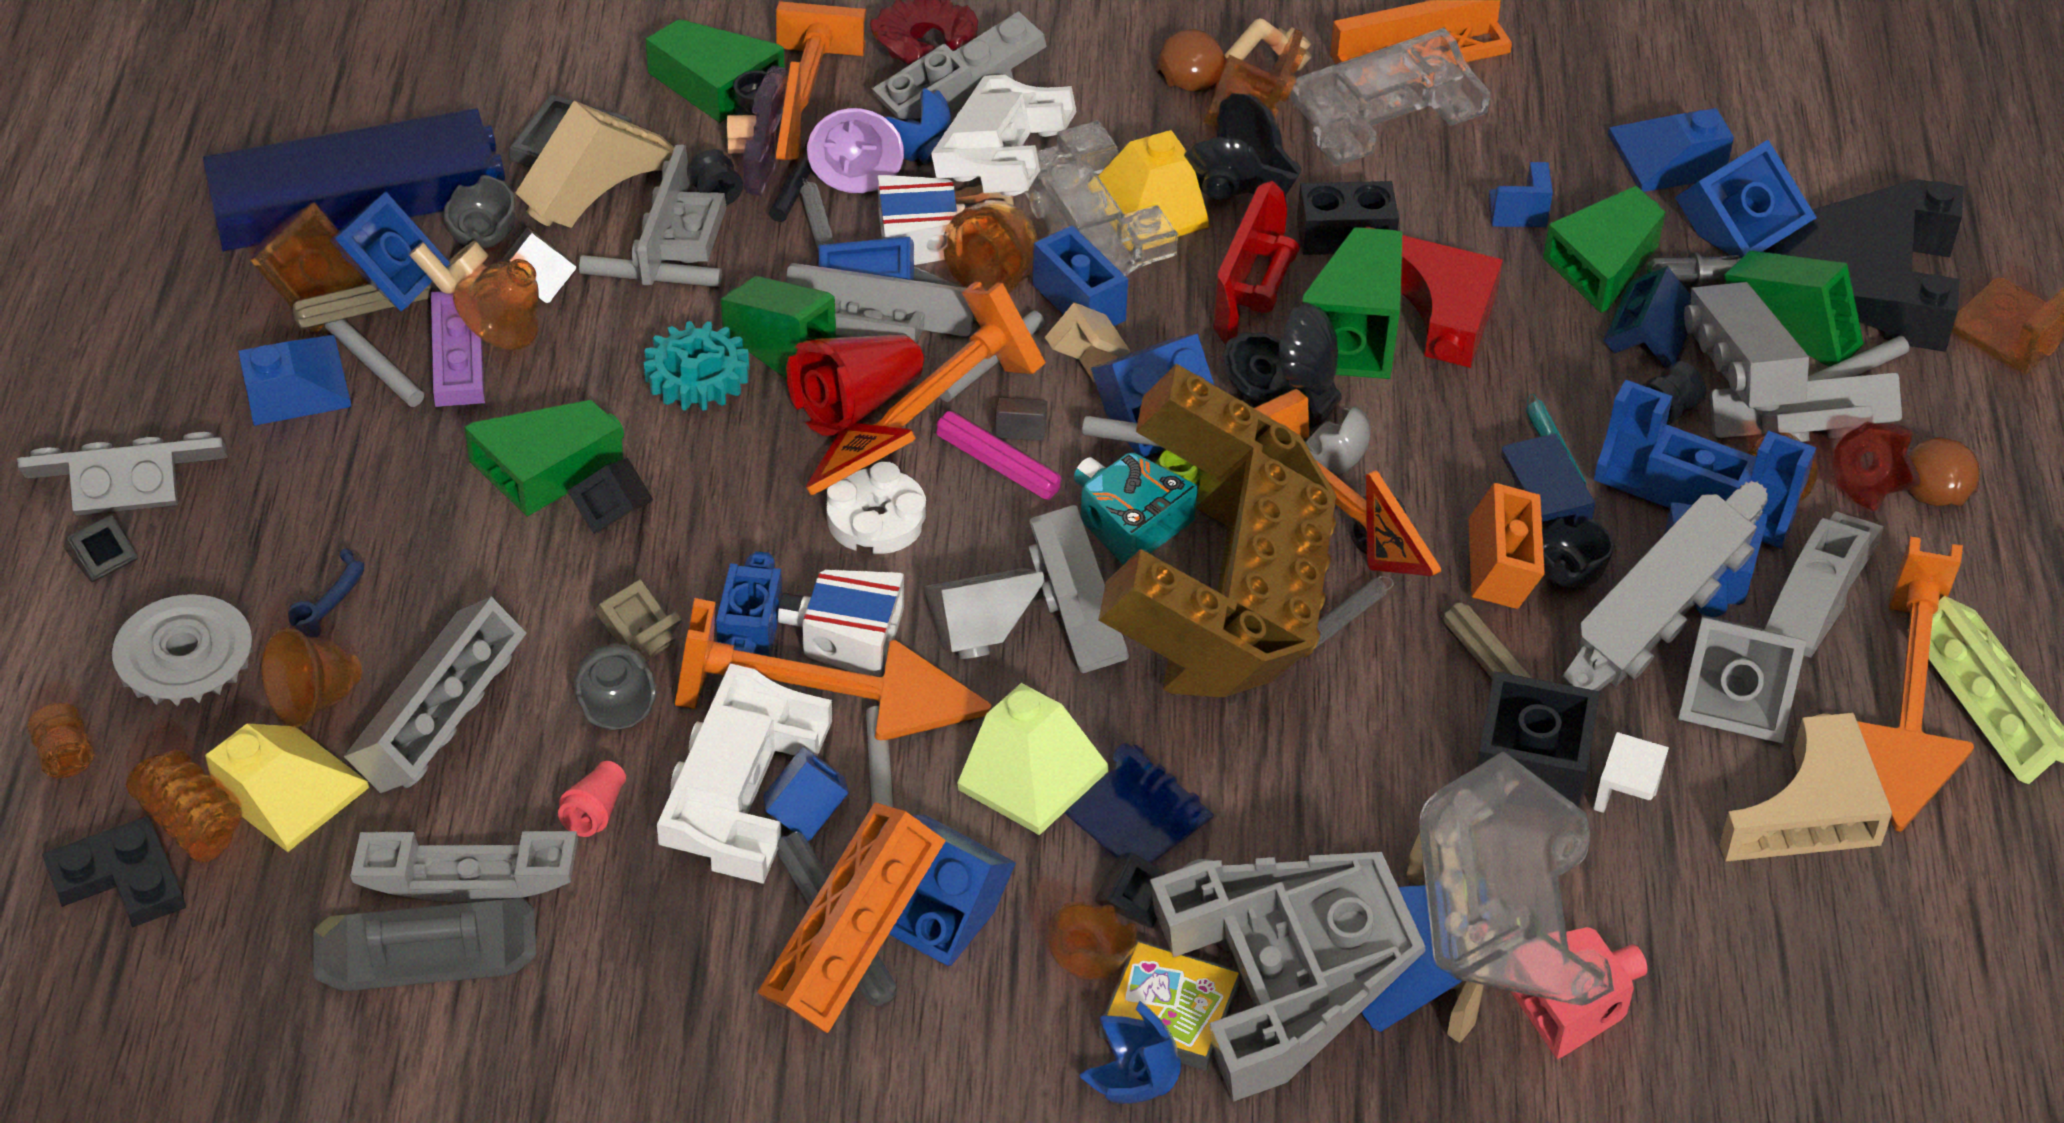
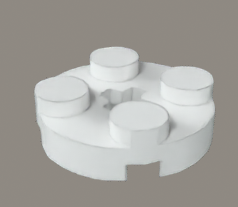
[827,462,926,554]

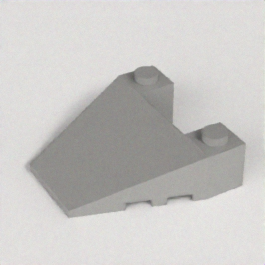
[1150,852,1425,1102]

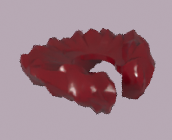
[870,0,978,66]

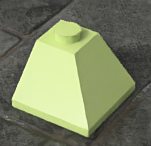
[957,683,1108,835]

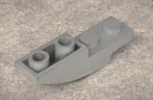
[872,11,1047,119]
[1765,511,1883,658]

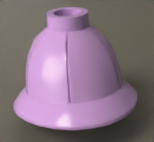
[807,108,904,193]

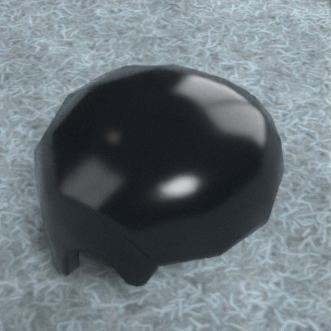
[1542,518,1615,589]

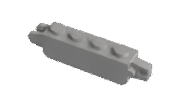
[1561,480,1768,691]

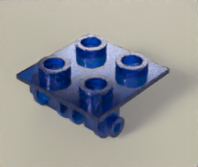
[1064,743,1214,864]

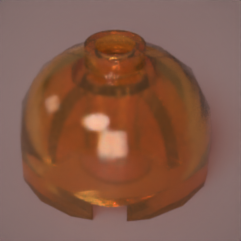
[943,200,1038,293]

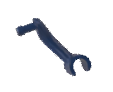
[288,548,365,642]

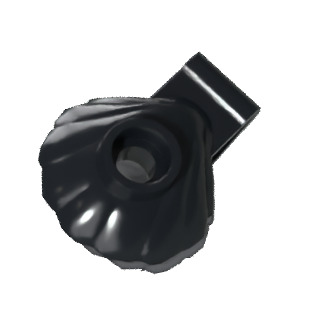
[1184,93,1302,199]
[1222,302,1342,428]

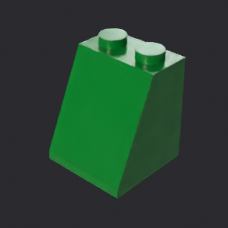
[1302,227,1402,379]

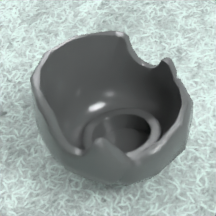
[444,175,515,249]
[573,643,656,731]

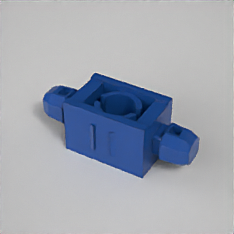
[716,551,782,656]

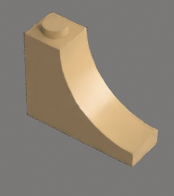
[515,100,675,228]
[1719,713,1892,862]

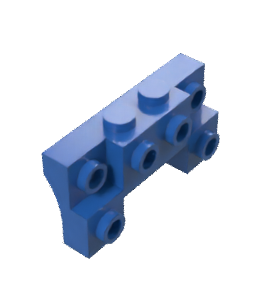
[1594,380,1816,549]

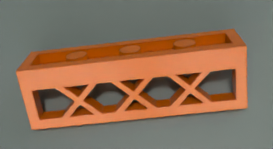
[1330,0,1512,87]
[757,802,946,1033]

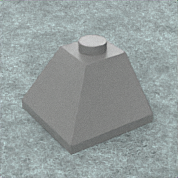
[924,568,1045,659]
[1678,615,1807,743]

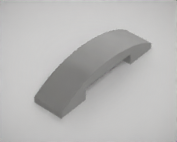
[350,831,578,903]

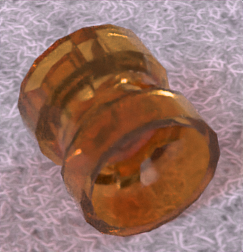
[27,703,95,778]

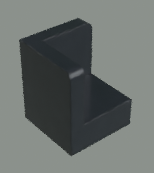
[568,458,653,534]

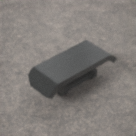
[313,898,536,991]

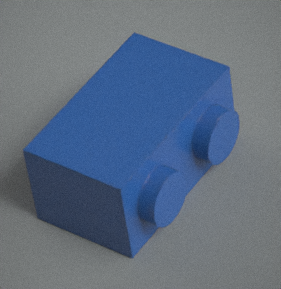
[1033,225,1128,326]

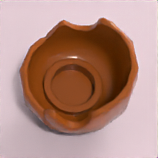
[1156,29,1226,91]
[1903,437,1980,506]

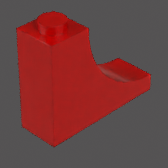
[1366,226,1503,368]

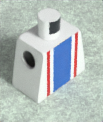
[878,175,985,265]
[778,570,904,677]

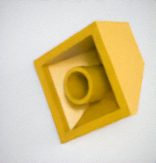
[1086,130,1209,252]

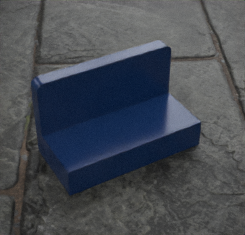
[1604,266,1691,367]
[1501,434,1595,527]

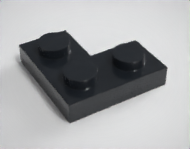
[42,816,186,927]

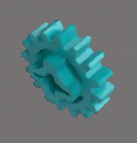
[643,321,750,411]

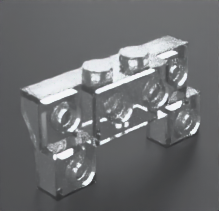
[1291,28,1491,166]
[1025,120,1178,276]

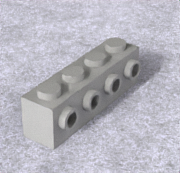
[1684,282,1809,411]
[344,596,527,793]

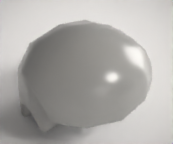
[1305,406,1371,476]

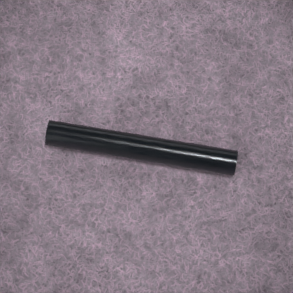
[769,123,817,222]

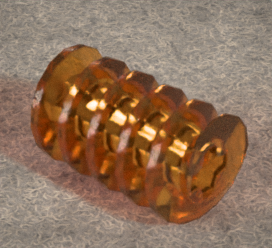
[126,749,242,863]

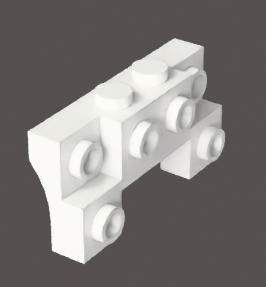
[931,75,1077,196]
[657,663,832,884]

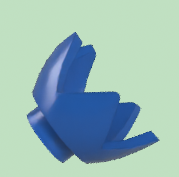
[884,88,952,165]
[1079,1001,1181,1104]

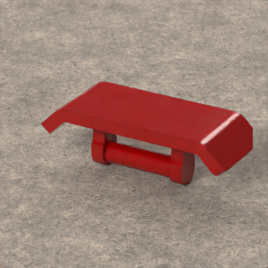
[1213,181,1300,344]

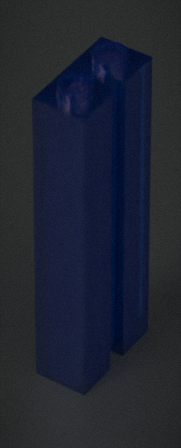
[203,108,505,252]

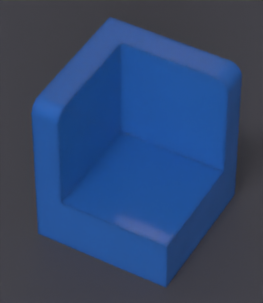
[1488,162,1553,227]
[763,747,849,841]

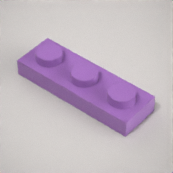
[431,289,485,407]

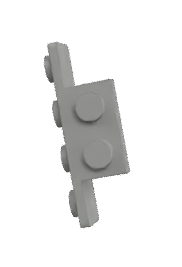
[632,145,726,285]
[786,263,973,343]
[1709,373,1902,442]
[17,432,228,516]
[1028,505,1129,673]

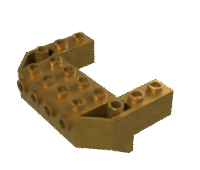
[1098,364,1336,698]

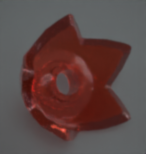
[1832,422,1921,511]

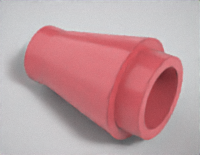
[558,761,626,837]

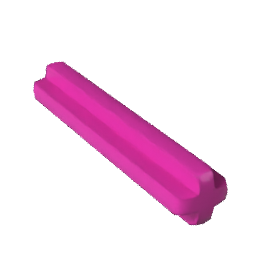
[936,411,1061,500]

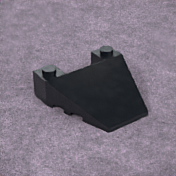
[1763,179,1964,352]

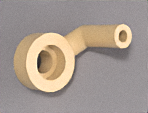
[1224,18,1312,71]
[409,241,488,294]

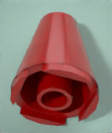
[786,335,924,436]

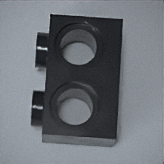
[1297,181,1399,255]

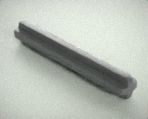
[777,831,896,1007]

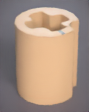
[727,115,776,154]

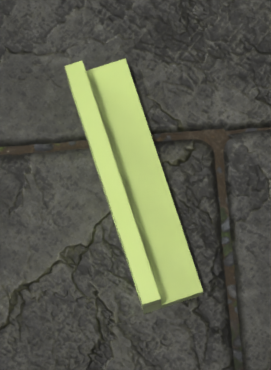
[1908,595,2064,784]

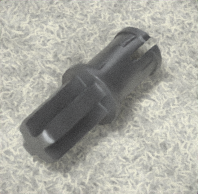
[1647,252,1740,288]

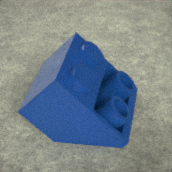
[1091,333,1215,457]
[889,814,1016,966]

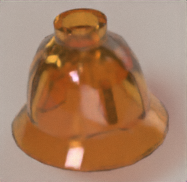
[453,259,539,350]
[261,627,362,727]

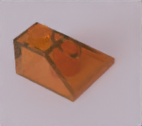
[250,202,368,333]

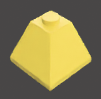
[205,723,369,852]

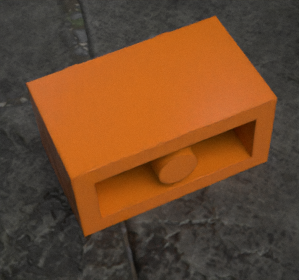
[1468,483,1544,609]

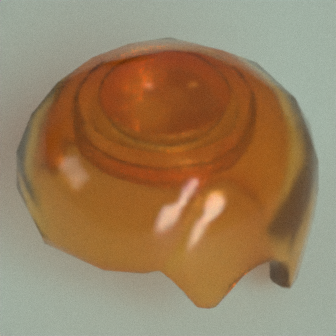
[1047,902,1137,980]

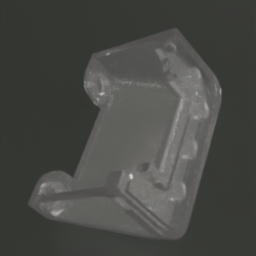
[1419,751,1614,1006]

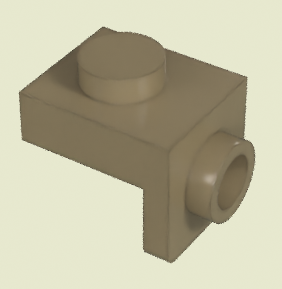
[595,579,682,658]

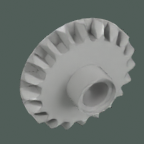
[112,594,253,707]

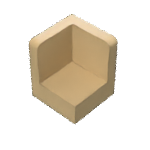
[1045,302,1131,382]

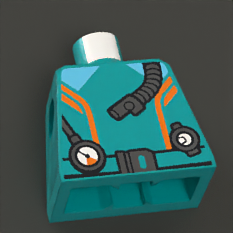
[1074,453,1197,565]

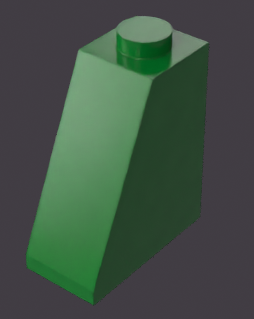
[645,19,785,123]
[1543,186,1666,313]
[1724,251,1864,367]
[721,276,836,379]
[464,400,624,517]

